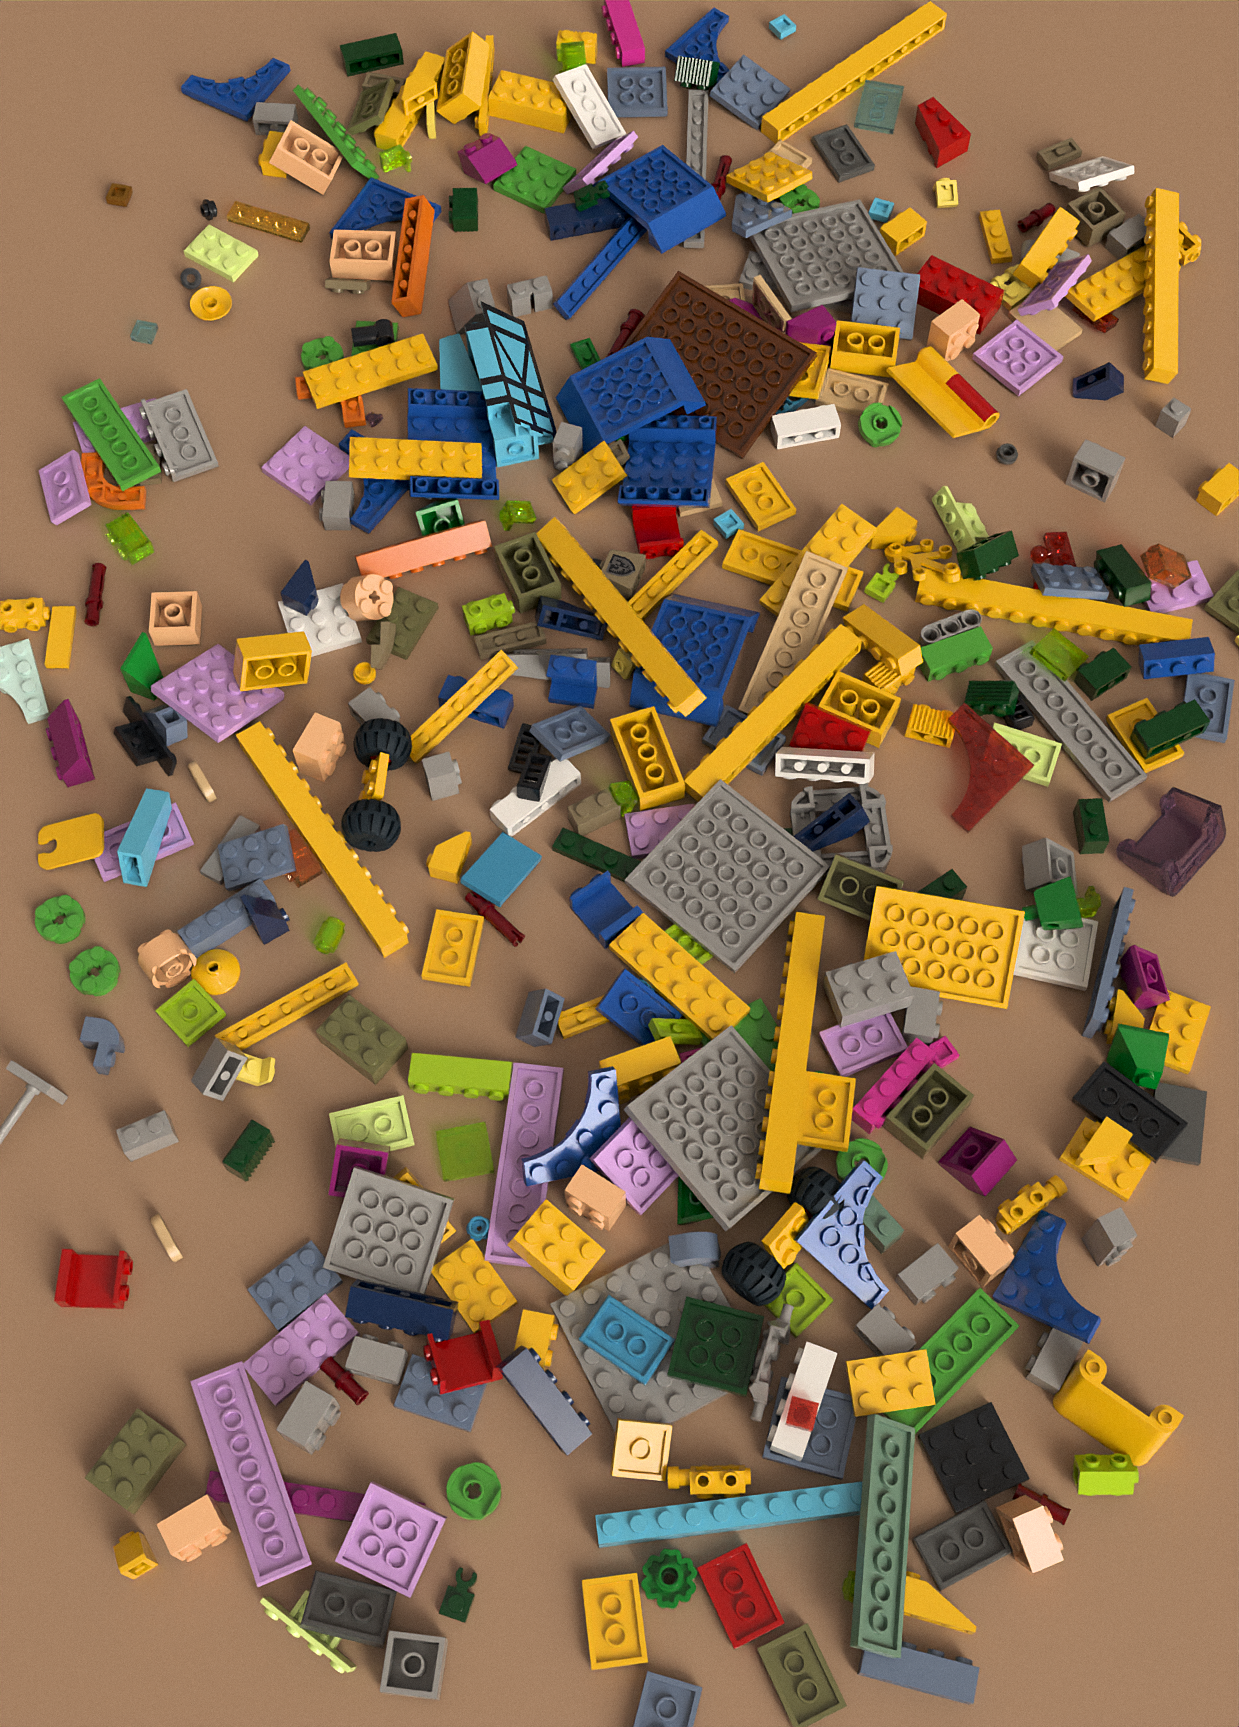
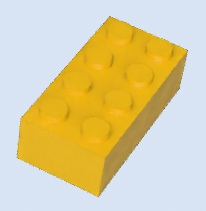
[436,31,490,124]
[488,70,572,134]
[610,706,685,811]

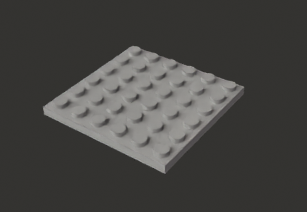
[749,199,904,312]
[625,779,831,974]
[624,1025,823,1231]
[550,1232,757,1432]

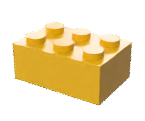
[830,320,900,378]
[233,631,312,691]
[818,671,901,748]
[599,1036,681,1105]
[507,1199,606,1296]

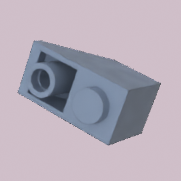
[144,704,188,746]

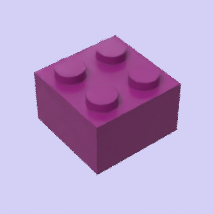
[328,1138,390,1198]

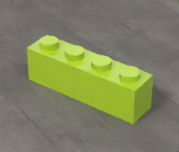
[408,1053,513,1101]

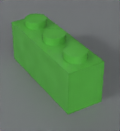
[919,626,993,682]

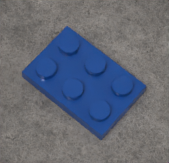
[595,969,682,1046]

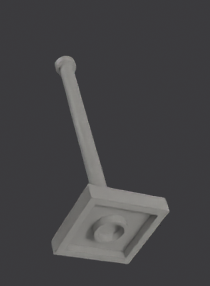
[0,1060,68,1144]

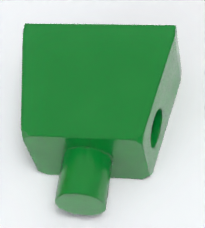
[1022,876,1084,931]

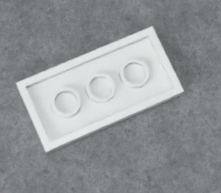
[552,64,626,149]

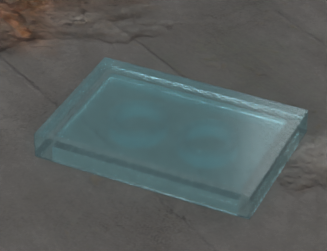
[854,80,904,134]

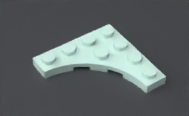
[0,638,50,724]

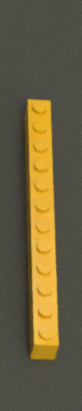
[761,1,947,144]
[536,517,707,717]
[915,568,1193,645]
[236,721,409,958]
[755,912,825,1194]

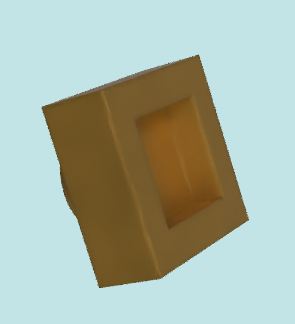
[106,183,133,207]

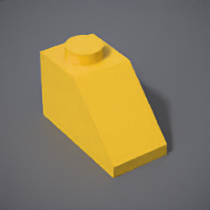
[402,69,438,116]
[867,507,918,549]
[426,831,472,884]
[113,1531,159,1580]

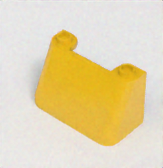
[1053,1349,1184,1466]

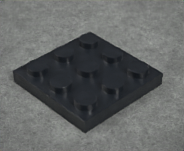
[918,1402,1030,1514]

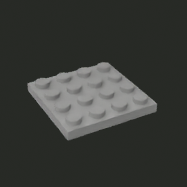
[323,1166,455,1294]

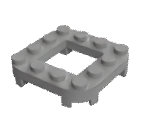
[790,783,893,880]

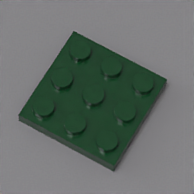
[667,1296,764,1397]

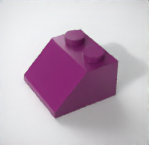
[457,133,517,184]
[785,304,836,349]
[1119,945,1170,1010]
[938,1127,1017,1196]

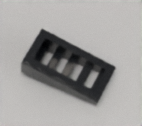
[1003,693,1035,730]
[508,723,542,774]
[517,752,552,802]

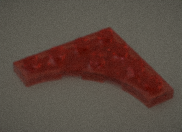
[947,703,1034,833]

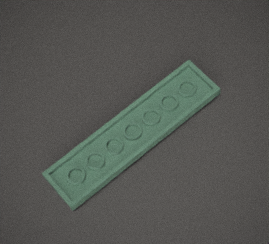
[850,1414,915,1658]

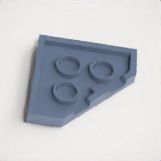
[732,192,792,238]

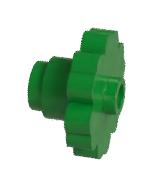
[641,1549,697,1609]

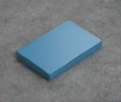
[460,832,542,907]
[579,1295,675,1386]

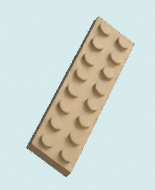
[738,551,848,715]

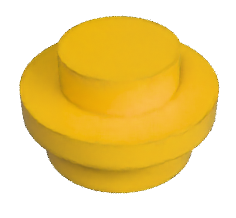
[353,662,376,684]

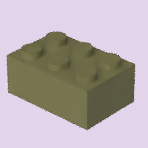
[494,532,562,613]
[817,853,904,921]
[316,995,408,1085]
[883,1063,974,1159]
[85,1408,186,1515]

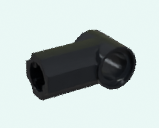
[351,319,395,347]

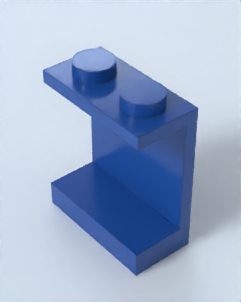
[546,655,598,709]
[569,871,644,949]

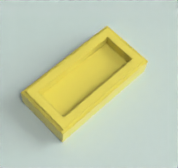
[426,100,436,139]

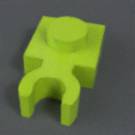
[864,563,899,603]

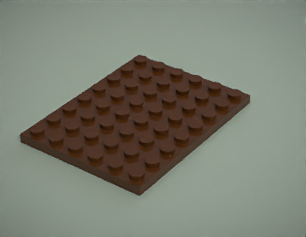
[620,271,817,459]

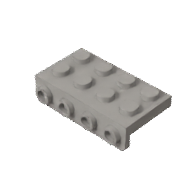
[139,389,219,482]

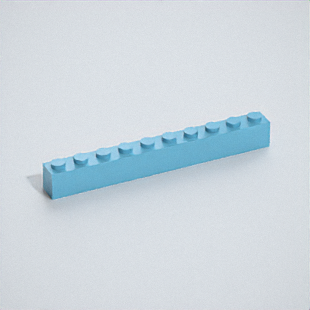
[595,1481,863,1548]

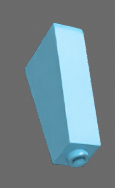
[439,334,482,391]
[117,788,172,887]

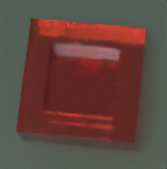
[785,1396,819,1432]

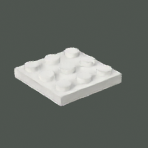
[1049,156,1134,192]
[278,583,362,657]
[1013,905,1098,991]

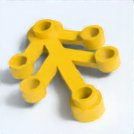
[884,539,961,583]

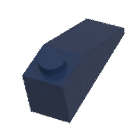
[535,596,607,640]
[793,793,870,852]
[240,894,290,945]

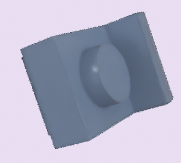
[79,1016,125,1075]
[668,1232,721,1269]

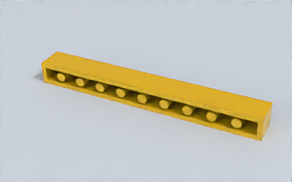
[1142,188,1179,384]
[684,624,862,802]

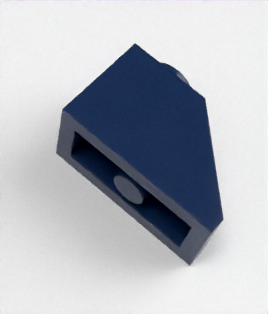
[1073,362,1124,401]
[280,560,319,616]

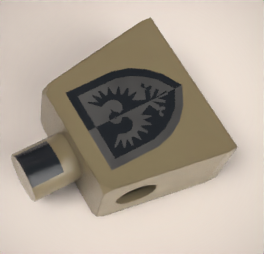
[593,550,646,600]

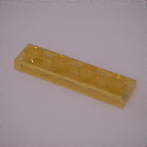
[227,201,310,243]

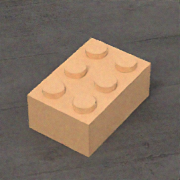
[269,120,343,195]
[329,230,398,281]

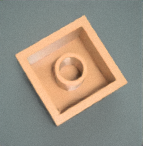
[926,299,980,362]
[149,591,202,646]
[293,712,347,782]
[565,1165,626,1231]
[948,1215,1015,1288]
[156,1494,232,1562]
[996,1495,1064,1573]

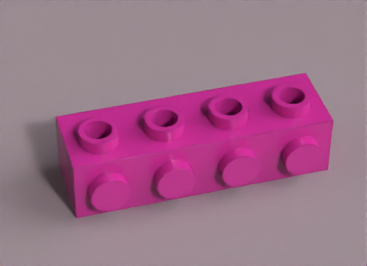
[601,0,645,67]
[851,1038,936,1134]

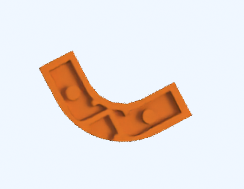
[295,376,366,428]
[81,452,146,510]

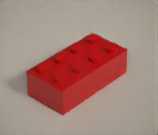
[917,255,1005,335]

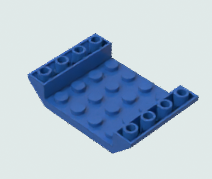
[593,145,726,254]
[556,337,706,454]
[407,388,499,500]
[618,415,717,508]
[629,594,760,727]

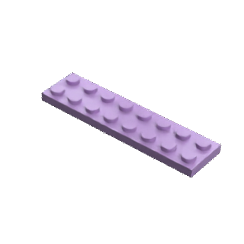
[485,1063,564,1268]
[190,1361,312,1587]

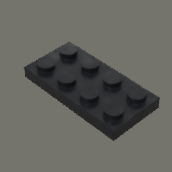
[1072,1061,1188,1164]

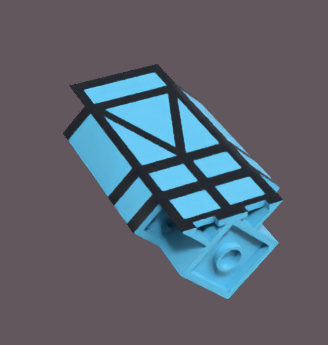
[465,301,557,467]

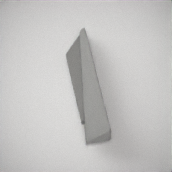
[506,648,611,688]

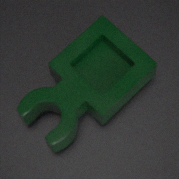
[573,180,610,212]
[439,1567,477,1624]

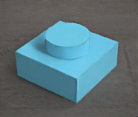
[769,14,796,40]
[868,197,894,223]
[713,509,744,539]

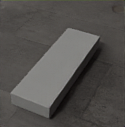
[200,815,261,885]

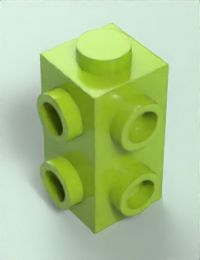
[462,593,515,636]
[1072,1453,1139,1496]

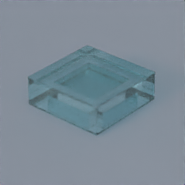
[130,320,158,344]

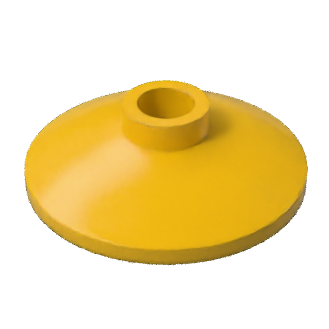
[190,286,232,321]
[191,949,240,995]

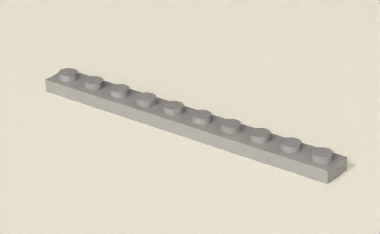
[684,90,708,248]

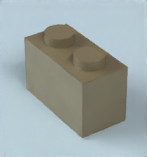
[567,787,621,836]

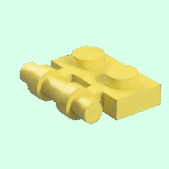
[990,264,1039,311]

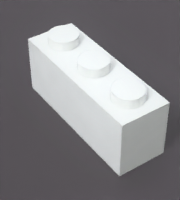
[770,404,841,449]

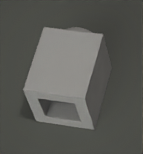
[1155,397,1191,438]

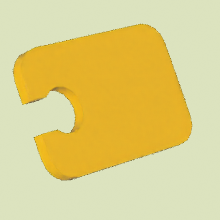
[38,813,104,870]

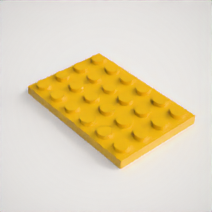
[863,885,1025,1009]

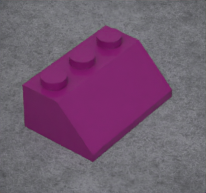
[46,699,95,787]

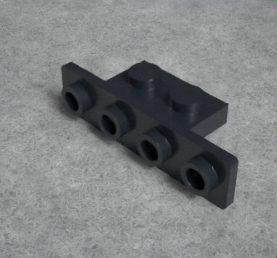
[113,696,177,776]

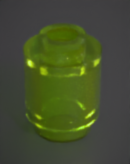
[313,917,345,954]

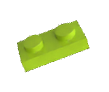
[648,1018,703,1045]

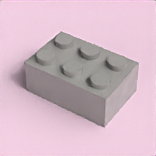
[823,951,914,1028]

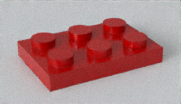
[789,702,872,752]
[697,1543,785,1649]

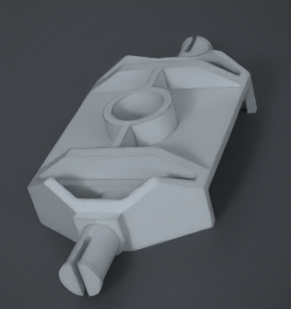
[748,1304,794,1422]

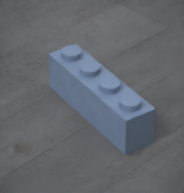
[177,878,278,959]
[857,1641,980,1705]

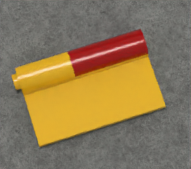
[886,346,1000,438]

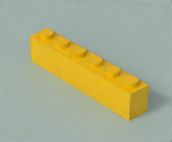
[374,51,445,154]

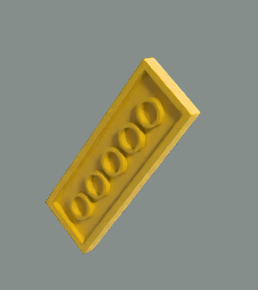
[1065,245,1181,322]
[303,333,438,409]
[349,437,482,480]
[759,504,877,617]
[722,529,864,612]
[609,913,751,1040]

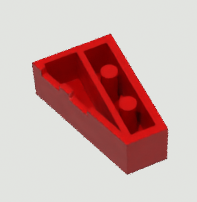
[915,97,971,169]

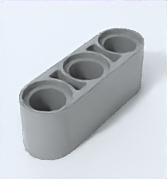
[918,609,982,647]

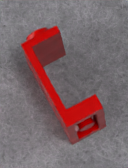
[631,506,684,559]
[54,1249,133,1309]
[423,1319,503,1395]

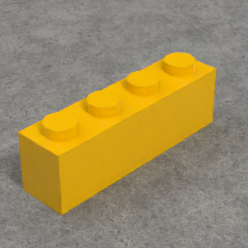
[1013,207,1080,289]
[842,604,923,676]

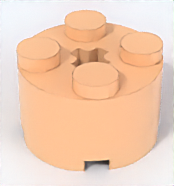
[340,574,393,622]
[137,929,196,988]

